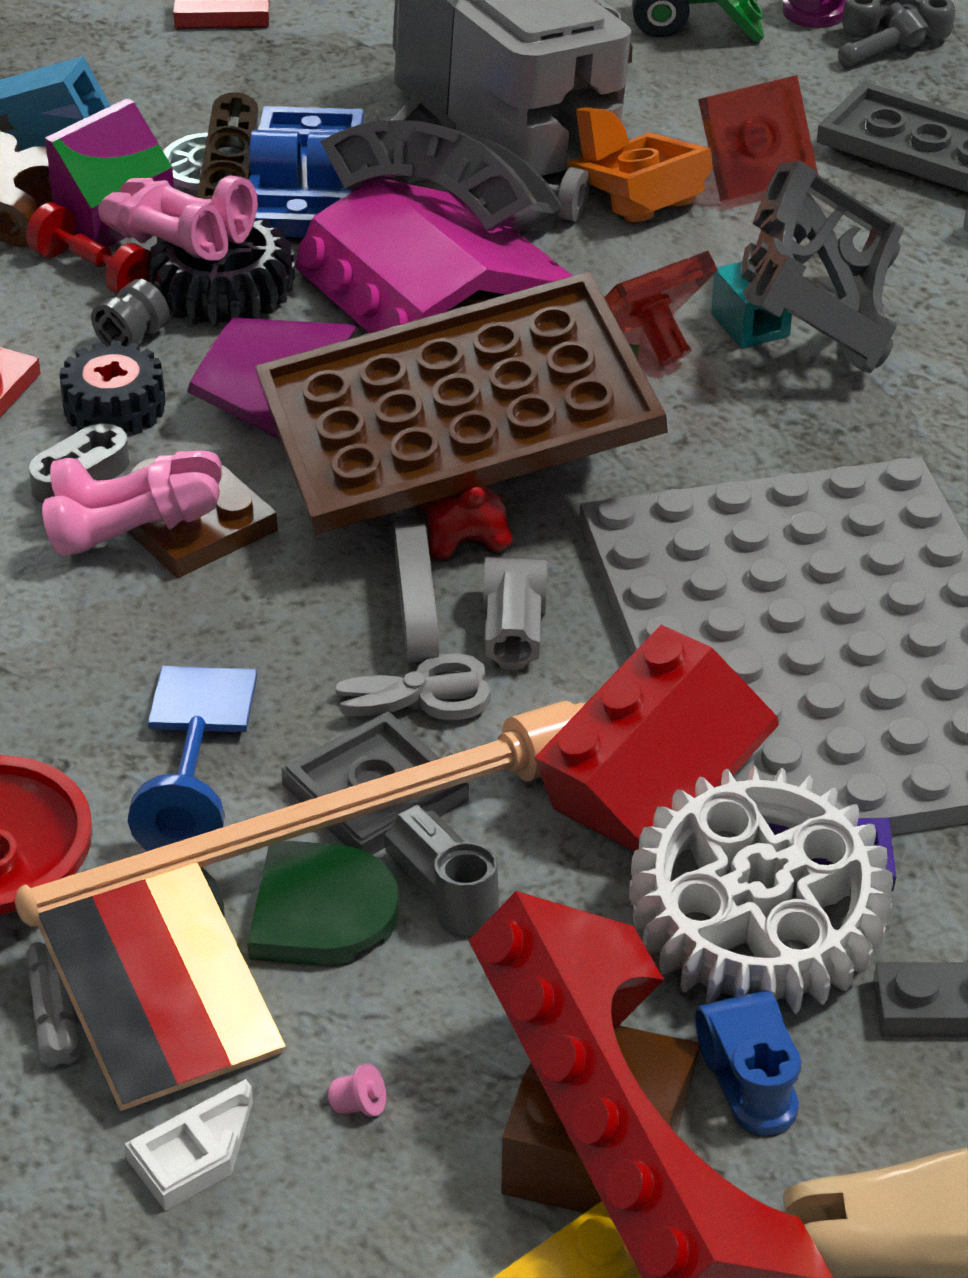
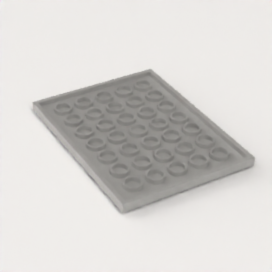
[579,457,968,838]

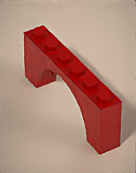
[469,891,834,1278]

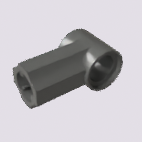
[384,805,499,936]

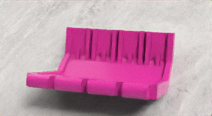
[295,178,573,334]

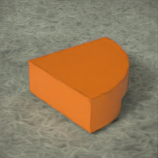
[576,107,629,161]

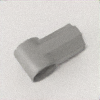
[483,557,547,670]

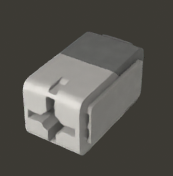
[392,0,631,176]

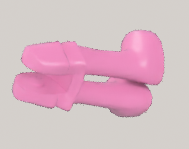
[98,175,258,261]
[42,450,222,557]

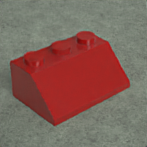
[534,625,779,851]

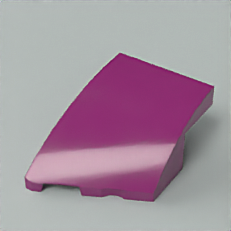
[187,318,356,439]

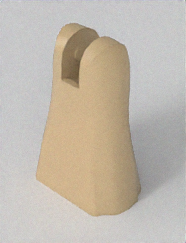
[783,1147,968,1278]

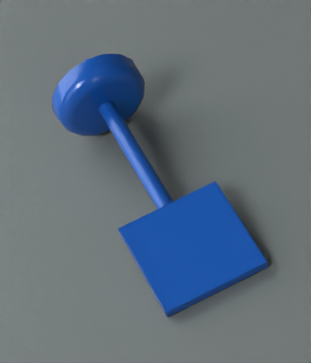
[127,666,257,851]

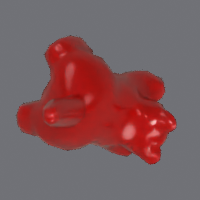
[417,485,513,559]

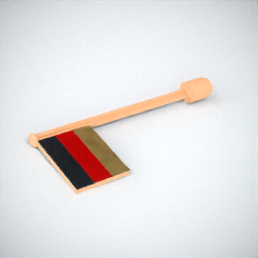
[15,700,585,1111]

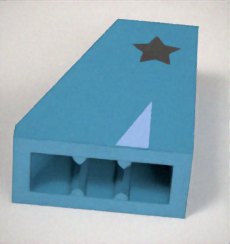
[0,56,110,152]

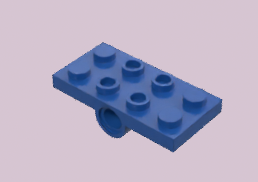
[249,106,364,237]

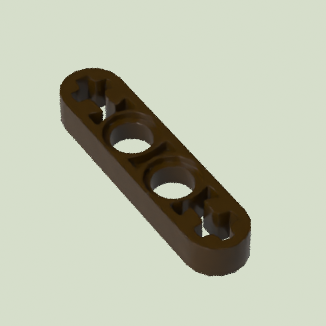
[197,92,258,199]

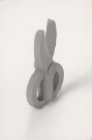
[335,653,491,720]

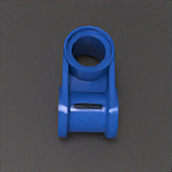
[694,990,801,1136]

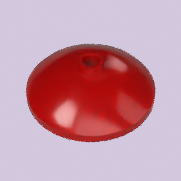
[0,755,93,915]

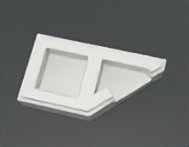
[125,1079,253,1212]

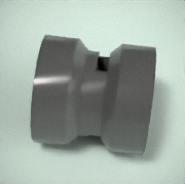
[91,279,170,347]

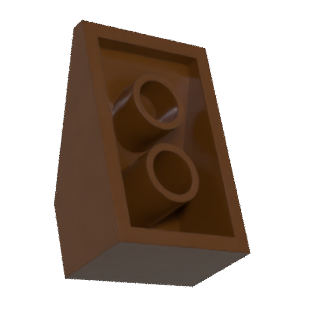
[501,1025,700,1213]

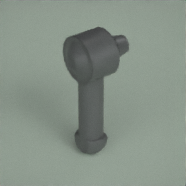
[838,2,930,68]

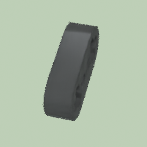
[29,423,130,503]

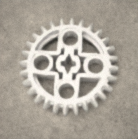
[629,765,893,1014]

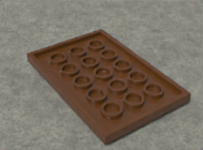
[255,271,668,535]

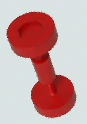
[26,202,151,295]

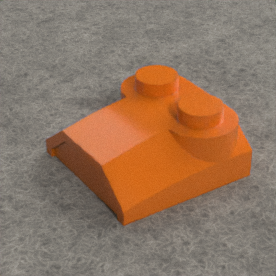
[567,132,713,222]

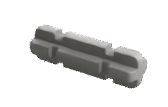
[26,942,80,1068]

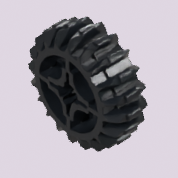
[148,219,295,327]

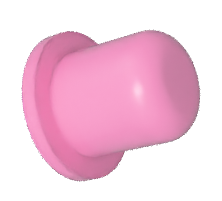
[328,1064,386,1117]

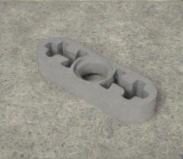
[394,523,439,664]

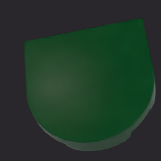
[247,841,399,965]

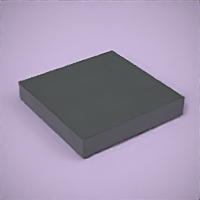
[281,711,469,855]

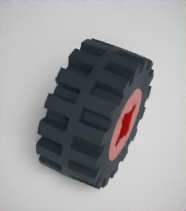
[59,341,165,435]

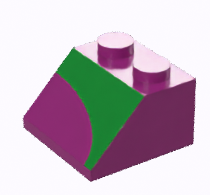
[45,98,174,247]

